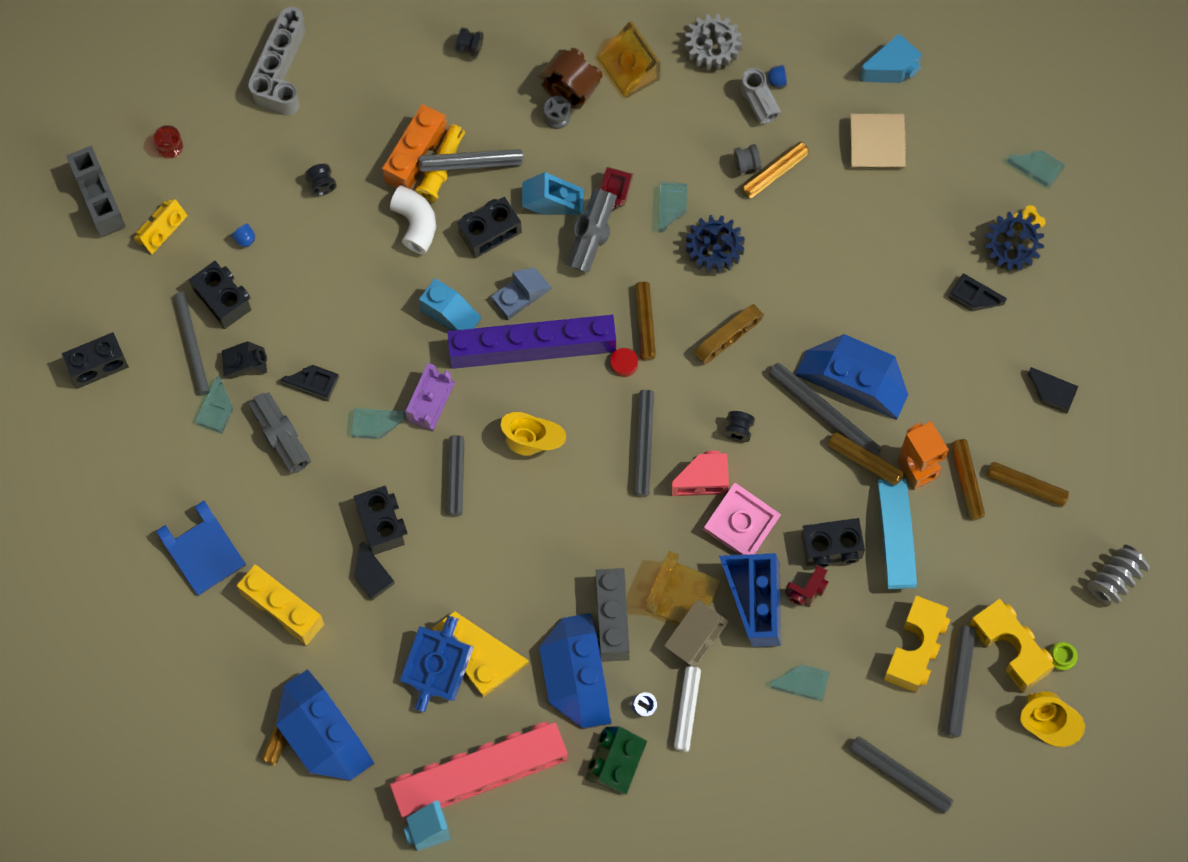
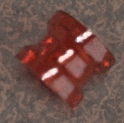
[153,125,183,159]

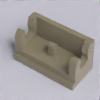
[664,599,729,667]

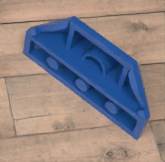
[795,334,908,420]
[539,613,611,729]
[276,669,375,781]

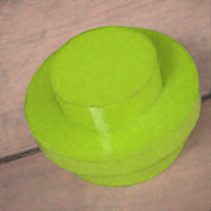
[1049,642,1078,671]

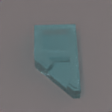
[1007,151,1065,188]
[659,183,688,232]
[196,376,234,434]
[352,408,406,439]
[771,665,830,701]

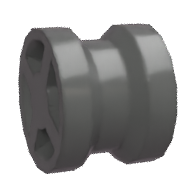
[544,96,571,129]
[733,144,761,175]

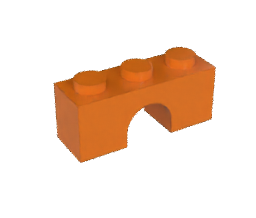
[382,104,447,189]
[897,421,949,490]

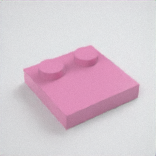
[702,483,781,555]

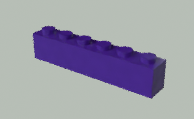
[447,315,616,369]

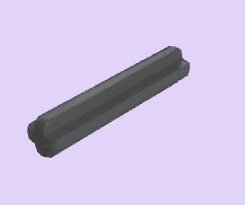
[447,435,465,517]

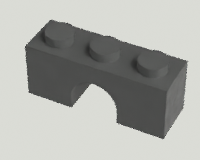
[66,146,126,237]
[596,568,630,662]

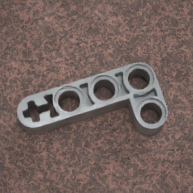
[248,7,306,115]

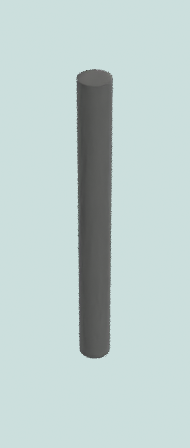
[174,292,210,395]

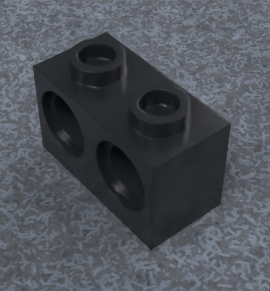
[457,196,522,259]
[189,260,251,329]
[61,332,129,389]
[353,485,408,555]
[801,518,865,568]

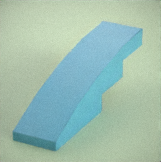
[877,478,917,589]

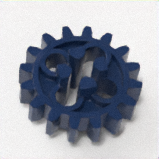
[984,211,1044,271]
[686,215,745,274]

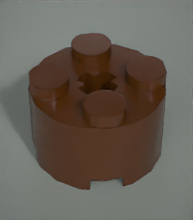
[538,47,603,109]

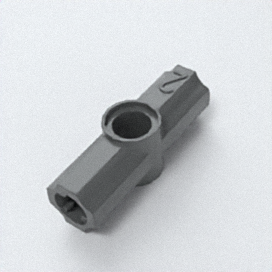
[566,187,617,273]
[248,392,311,474]

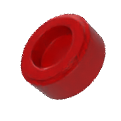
[610,348,638,377]

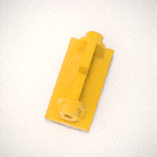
[133,198,188,254]

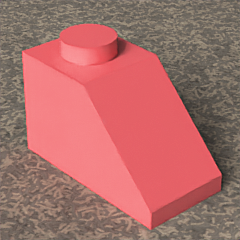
[671,450,729,496]

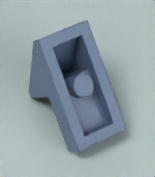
[491,267,552,320]

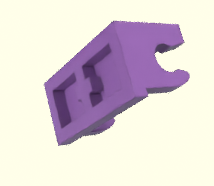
[406,363,455,431]

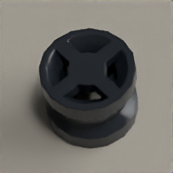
[455,27,484,58]
[304,163,337,196]
[723,411,755,443]

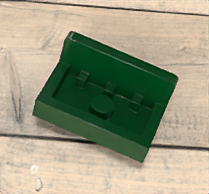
[585,726,647,795]

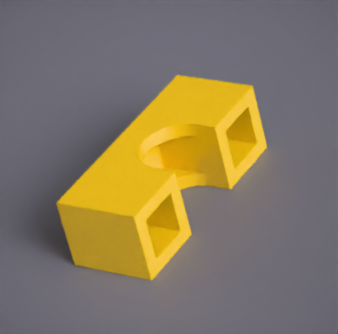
[237,564,324,646]
[884,595,950,693]
[969,598,1054,693]

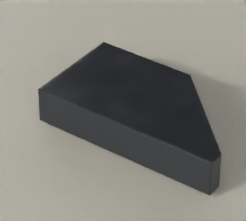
[948,273,1007,312]
[280,365,339,401]
[1028,367,1079,413]
[354,542,395,600]

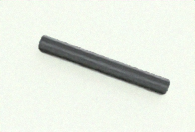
[769,363,881,456]

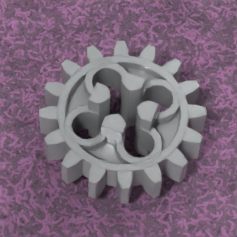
[685,14,742,70]

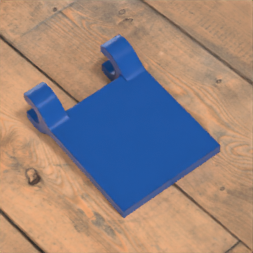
[156,501,246,596]

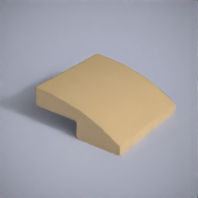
[850,114,906,167]

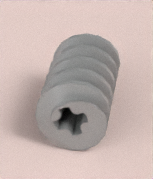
[1087,544,1150,606]

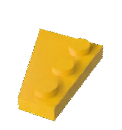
[432,611,529,697]

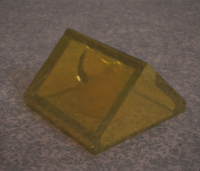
[597,22,661,98]

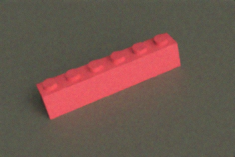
[390,722,568,823]

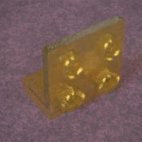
[646,550,720,624]

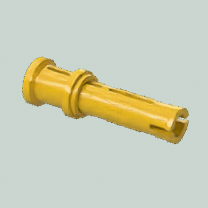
[415,125,465,203]

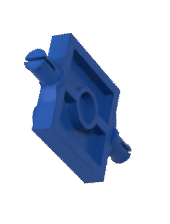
[400,615,474,712]

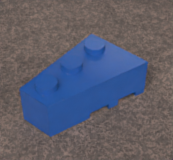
[719,553,781,647]

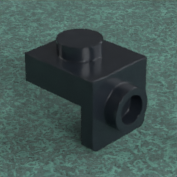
[222,341,267,379]

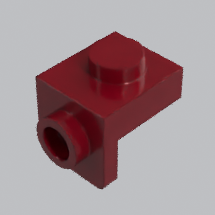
[601,167,633,209]
[785,565,829,607]

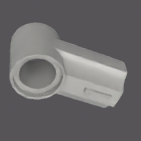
[740,68,781,124]

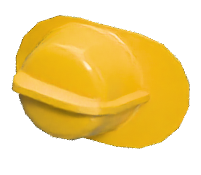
[500,412,566,456]
[1020,691,1085,747]

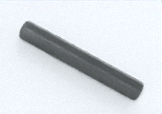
[418,149,524,172]
[634,390,654,497]
[944,625,976,738]
[850,737,953,813]

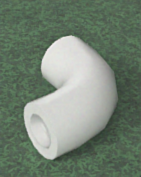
[390,185,436,255]

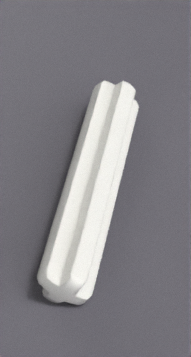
[674,666,701,752]

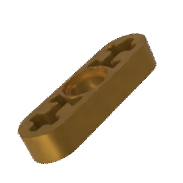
[694,304,764,364]

